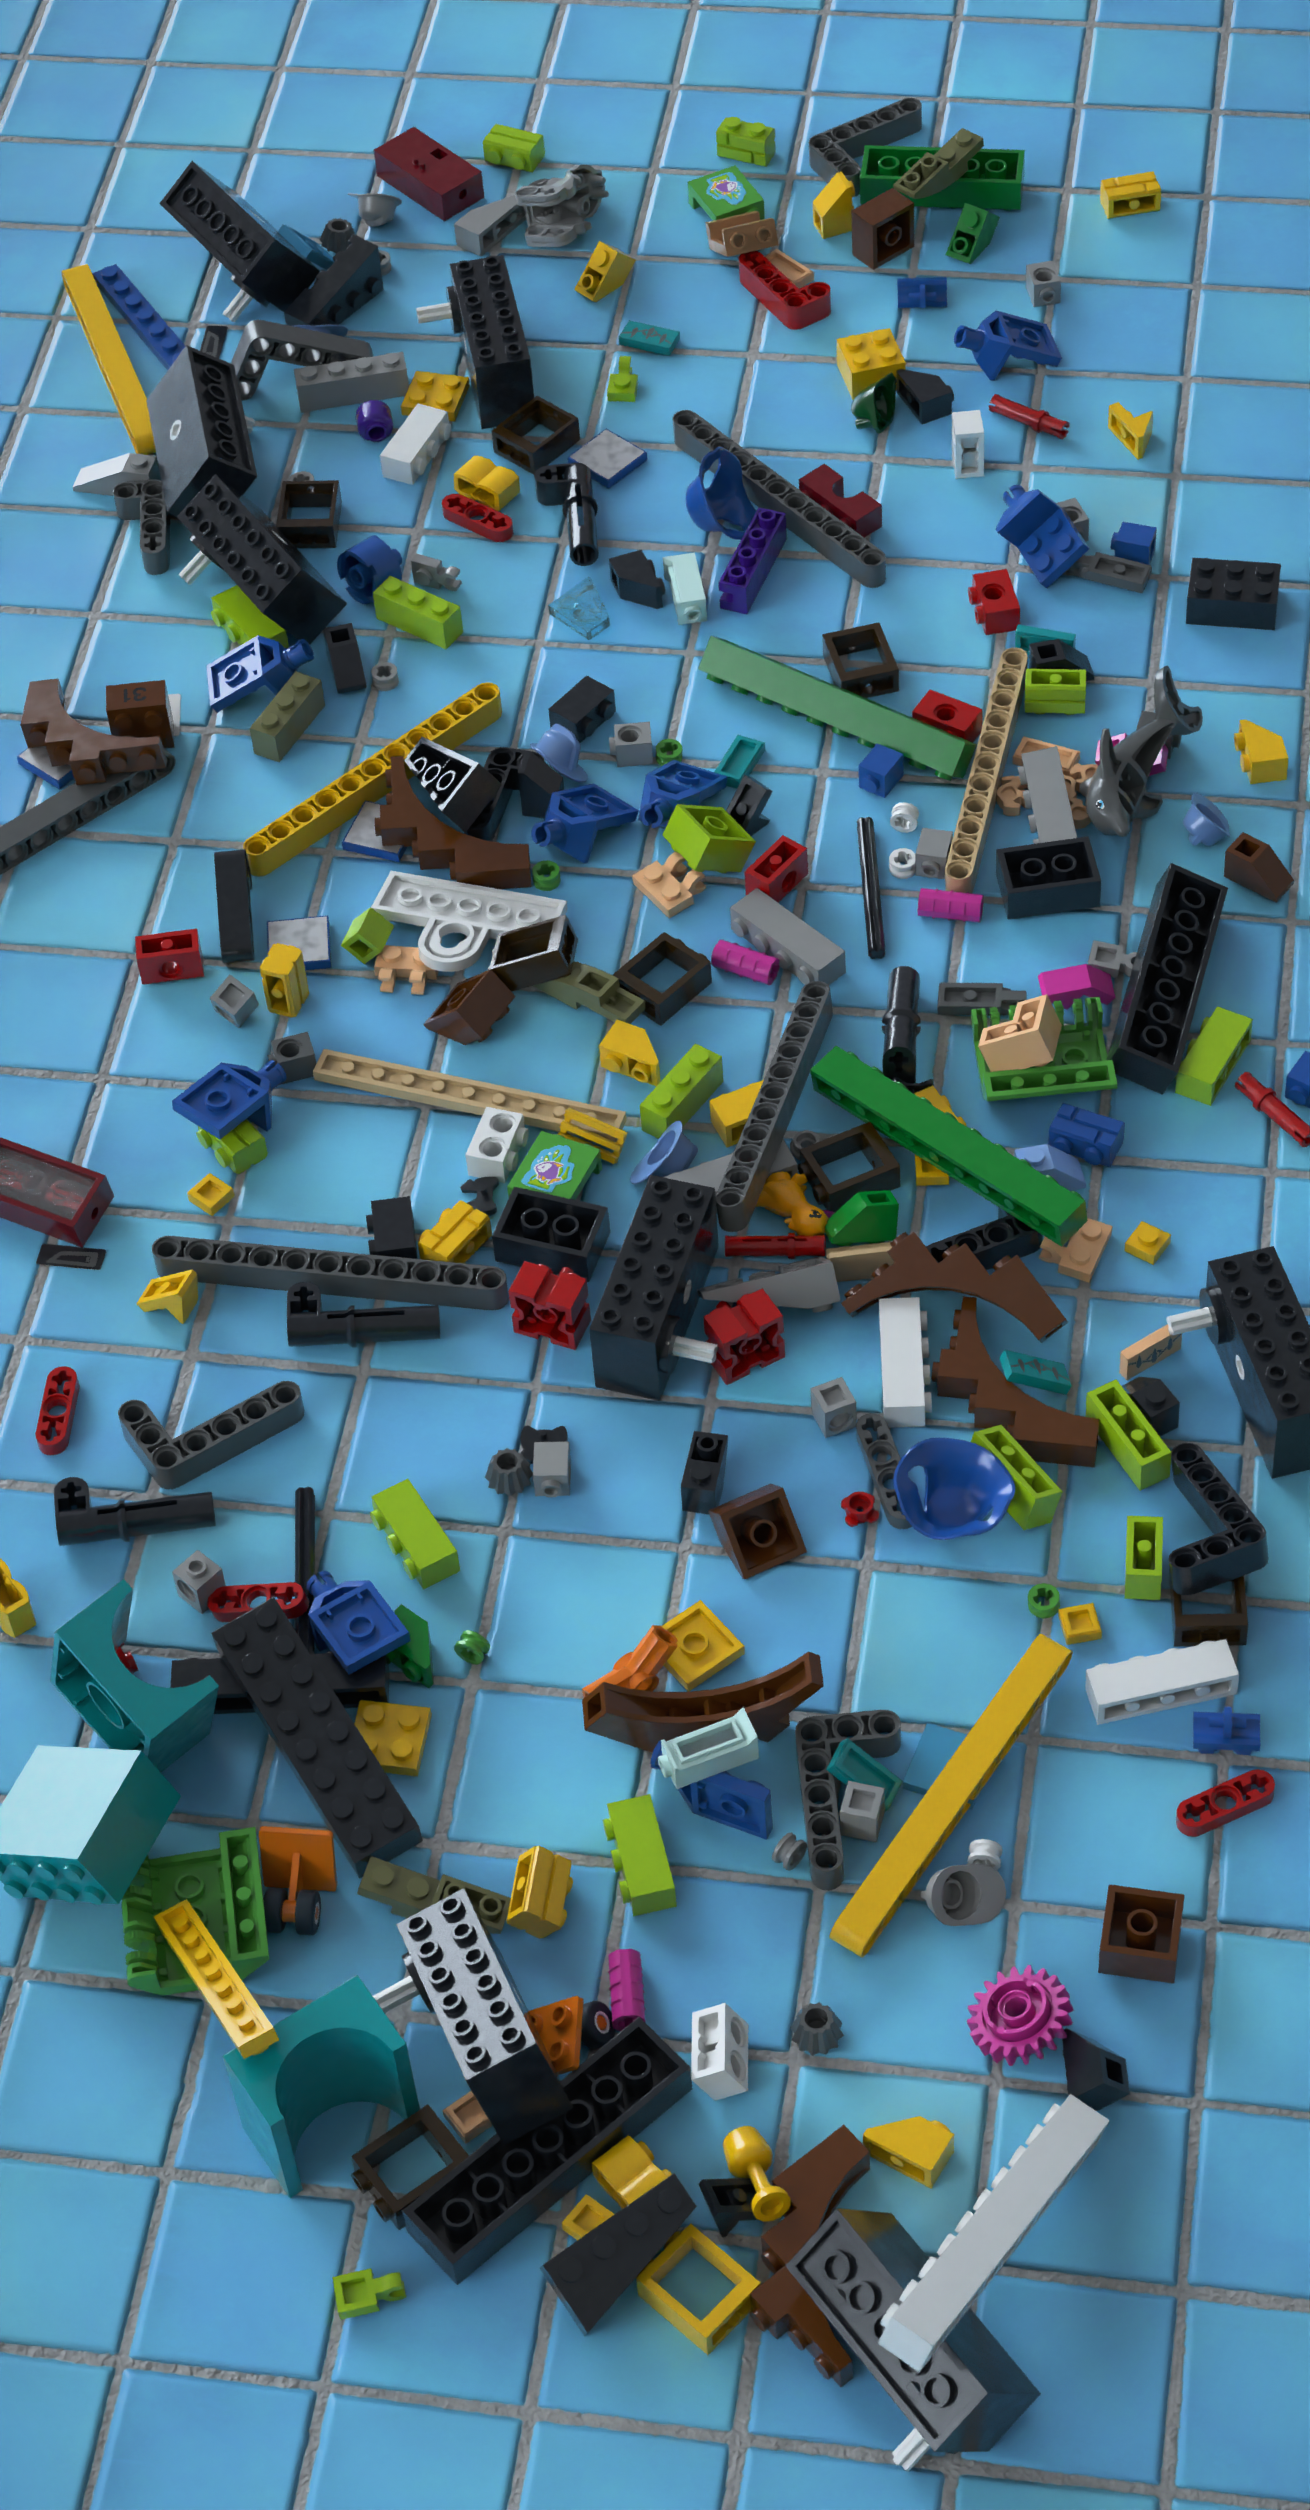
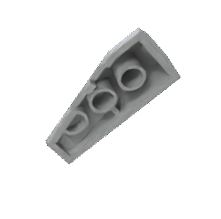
[697,1256,841,1312]

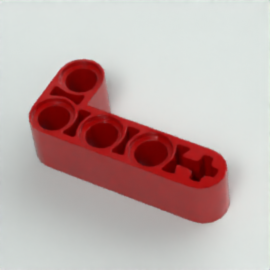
[739,251,831,330]

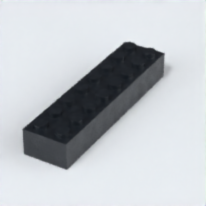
[1106,863,1228,1095]
[211,1597,423,1879]
[402,2017,693,2285]

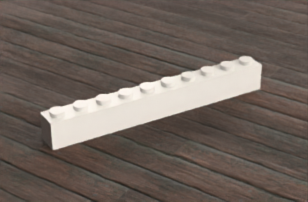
[878,2094,1110,2372]

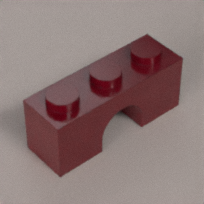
[799,464,882,538]

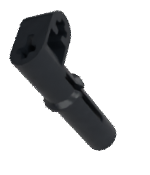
[534,463,599,566]
[882,966,921,1083]
[287,1282,440,1348]
[54,1477,216,1546]

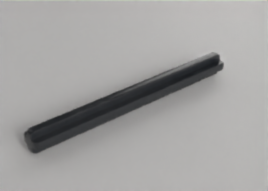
[857,817,885,959]
[294,1487,315,1654]

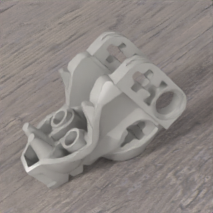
[515,165,609,247]

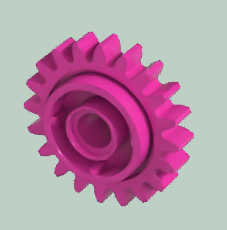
[967,1965,1074,2066]

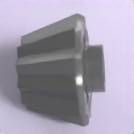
[320,218,355,254]
[485,1448,533,1496]
[790,2002,844,2056]

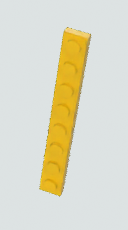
[153,1899,279,2059]

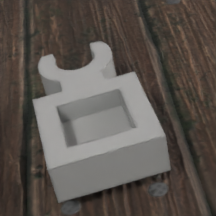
[411,553,462,591]
[1088,940,1137,978]

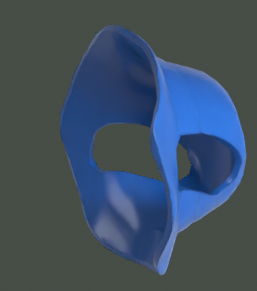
[685,446,756,540]
[893,1438,1015,1540]

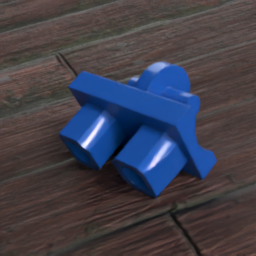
[897,277,947,309]
[1193,1706,1260,1755]

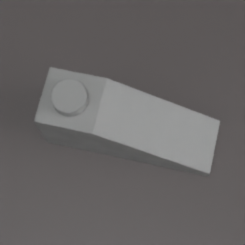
[454,195,526,257]
[73,453,161,496]

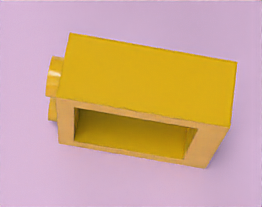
[636,2223,761,2355]

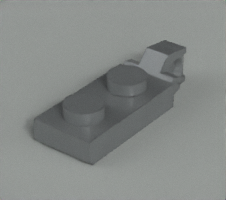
[1068,552,1152,593]
[937,982,1027,1016]

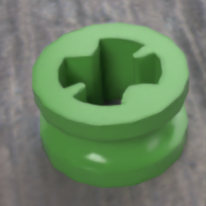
[656,739,683,766]
[532,860,561,891]
[1028,1583,1060,1619]
[454,1630,490,1665]

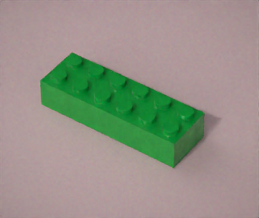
[860,145,1025,210]

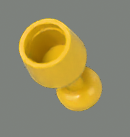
[723,2126,791,2222]

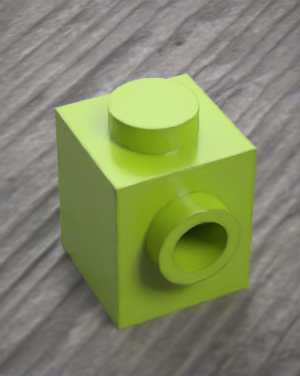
[341,907,394,964]

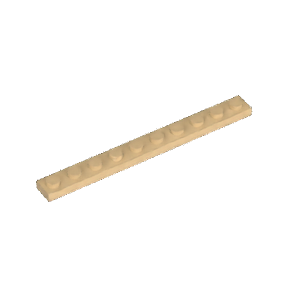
[313,1049,627,1143]

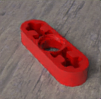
[442,494,513,542]
[35,1366,80,1455]
[207,1582,309,1622]
[1176,1769,1275,1837]

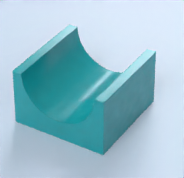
[50,1579,219,1772]
[223,1975,420,2198]

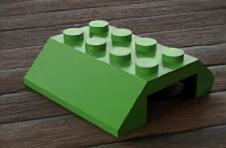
[971,997,1117,1101]
[121,1827,270,1996]

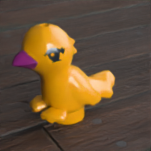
[755,1172,835,1236]

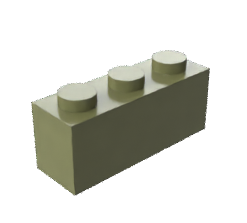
[250,671,325,762]

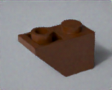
[1224,832,1294,903]

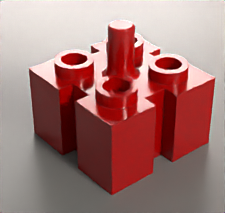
[508,1261,591,1350]
[703,1288,785,1385]

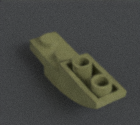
[893,128,984,199]
[534,961,645,1024]
[357,1856,511,1934]

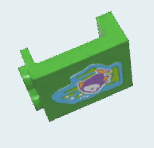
[688,165,765,220]
[507,1131,602,1200]

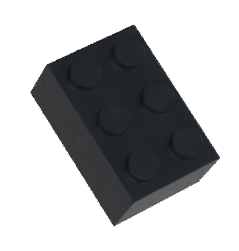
[1186,558,1281,630]
[996,836,1101,920]
[492,1187,610,1282]

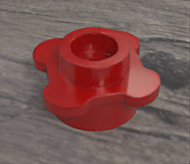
[841,1492,879,1527]

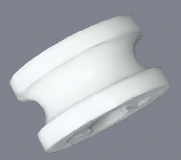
[890,803,919,833]
[889,848,916,879]
[968,1839,1002,1870]

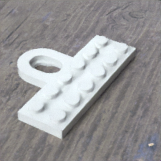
[371,871,567,972]

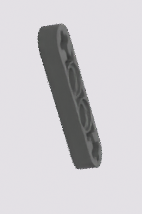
[856,1413,912,1529]

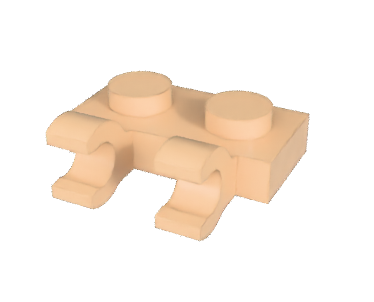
[632,852,706,919]
[374,945,439,995]
[1039,1218,1113,1283]

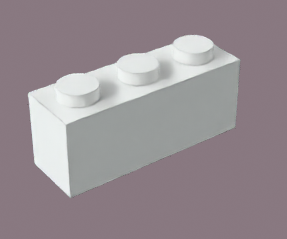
[380,404,451,485]

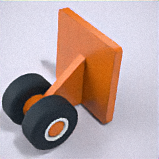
[258,1826,337,1935]
[529,1996,616,2075]

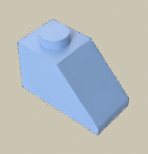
[1014,1144,1086,1191]

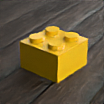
[836,328,906,400]

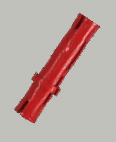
[989,394,1070,439]
[1235,1072,1310,1148]
[725,1233,826,1259]

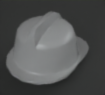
[348,193,402,227]
[920,1864,1006,1926]

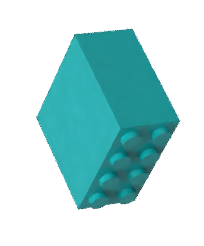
[0,1745,181,1905]

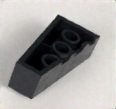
[284,234,384,326]
[404,737,502,833]
[540,2173,697,2336]

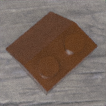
[423,969,516,1045]
[708,1483,807,1580]

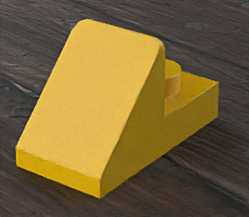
[1108,402,1153,460]
[136,1269,198,1324]

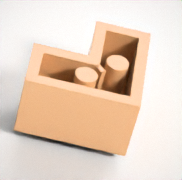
[978,994,1062,1072]

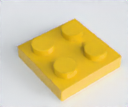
[401,371,470,421]
[661,1600,745,1692]
[354,1700,432,1777]

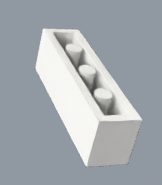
[879,1297,932,1428]
[1085,1639,1239,1725]

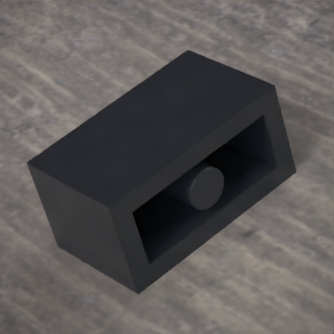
[548,675,616,743]
[366,1196,418,1259]

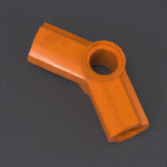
[582,1625,678,1698]

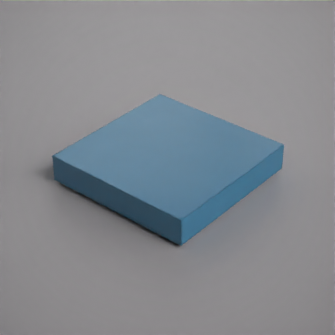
[278,224,334,270]
[903,1723,978,1810]

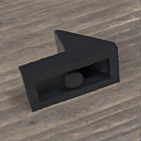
[726,775,773,836]
[698,2178,758,2238]

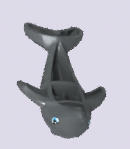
[1080,666,1203,837]

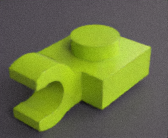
[607,356,638,402]
[332,2268,406,2320]

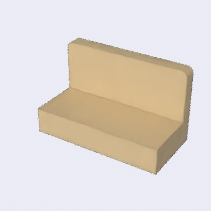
[825,1241,895,1282]

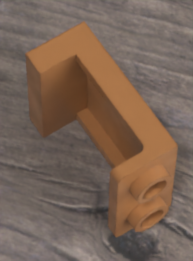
[705,211,779,257]

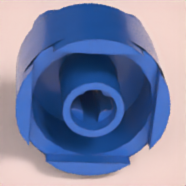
[337,535,402,604]

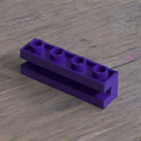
[718,508,787,614]

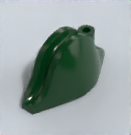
[851,373,896,433]

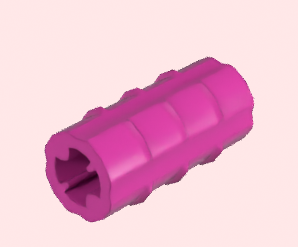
[918,888,984,923]
[711,939,780,985]
[608,1949,646,2031]

